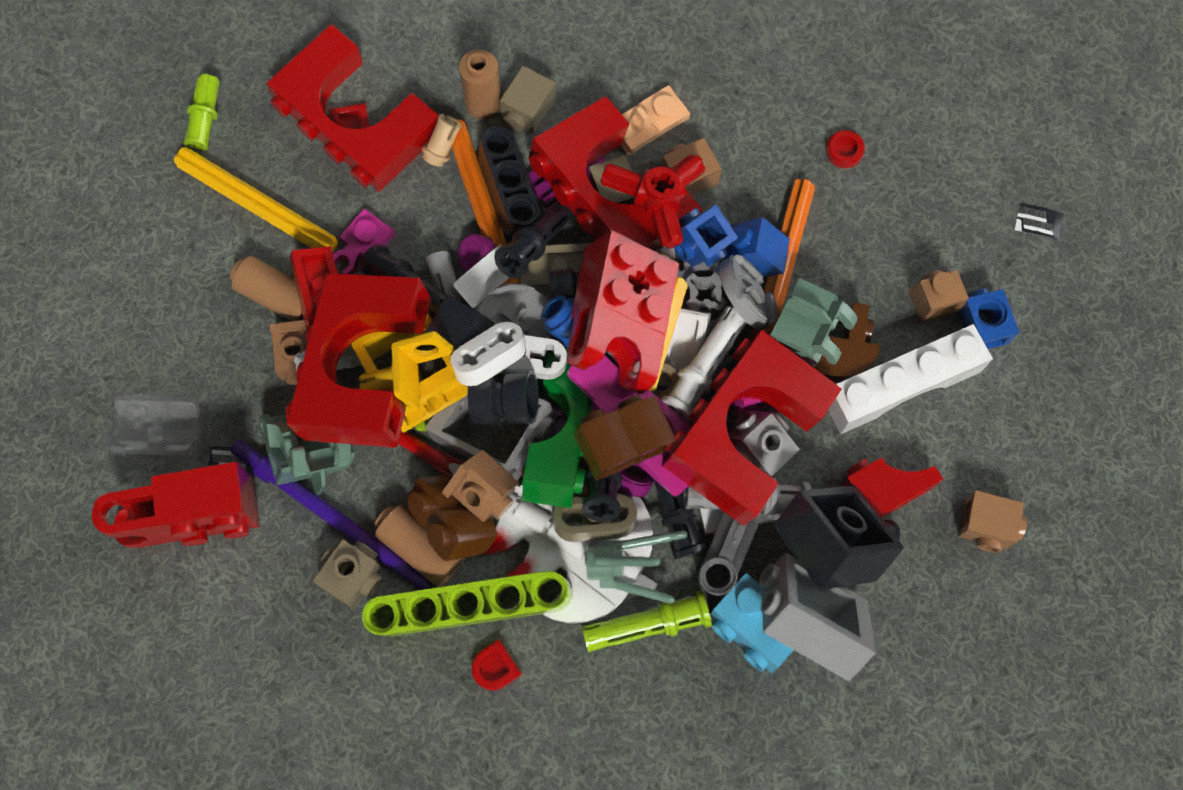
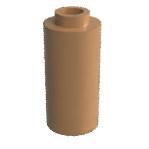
[459,50,501,120]
[230,256,304,321]
[375,504,465,588]

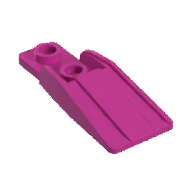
[567,355,690,496]

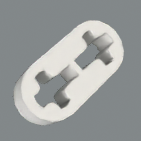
[451,322,526,386]
[500,335,567,380]

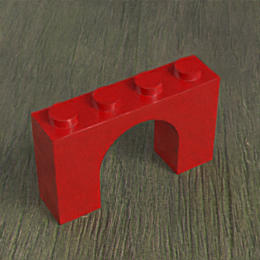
[266,24,439,192]
[528,96,703,251]
[286,273,431,448]
[663,330,842,526]

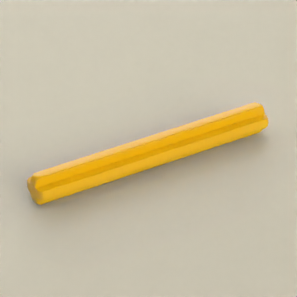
[174,147,338,253]

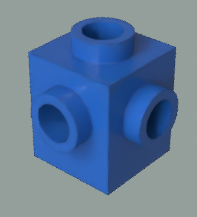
[674,205,738,268]

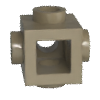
[312,539,382,611]

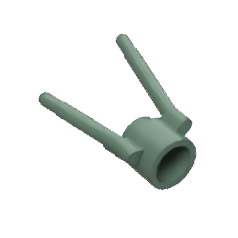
[587,530,687,604]

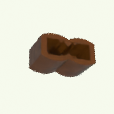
[574,395,676,481]
[407,474,498,561]

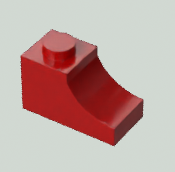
[841,457,944,518]

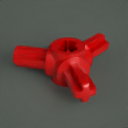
[600,154,706,249]

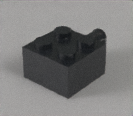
[773,486,904,590]

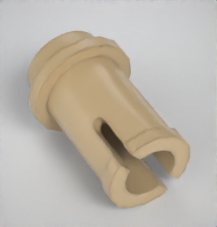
[422,114,462,167]

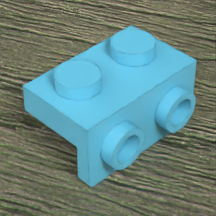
[710,573,793,674]

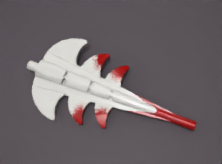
[398,431,658,623]

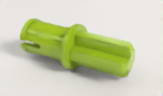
[183,74,220,150]

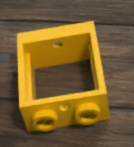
[351,314,468,433]

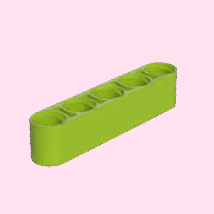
[362,571,573,636]

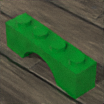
[522,345,594,509]

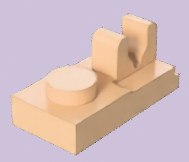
[621,85,690,155]

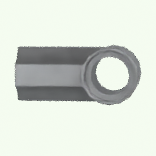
[698,512,758,596]

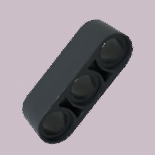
[477,126,539,241]

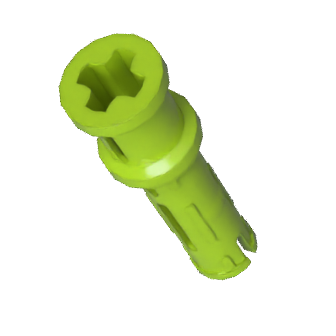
[582,590,712,653]

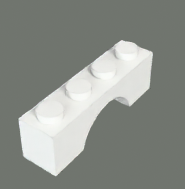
[828,324,993,434]

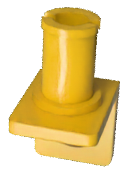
[359,332,454,409]

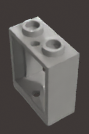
[425,364,556,481]
[759,552,876,681]

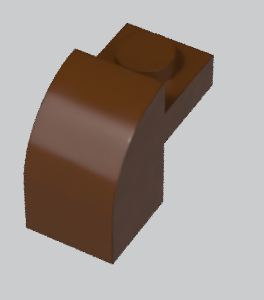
[813,302,881,384]

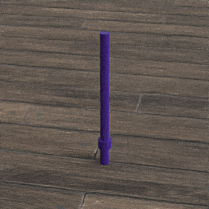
[230,440,432,590]

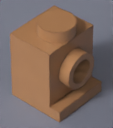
[907,270,969,324]
[270,320,307,385]
[442,450,519,523]

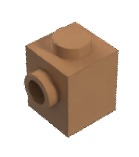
[662,138,722,196]
[958,490,1027,553]

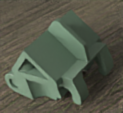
[770,278,858,367]
[259,414,355,495]

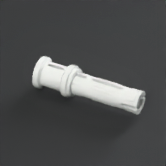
[661,306,747,423]

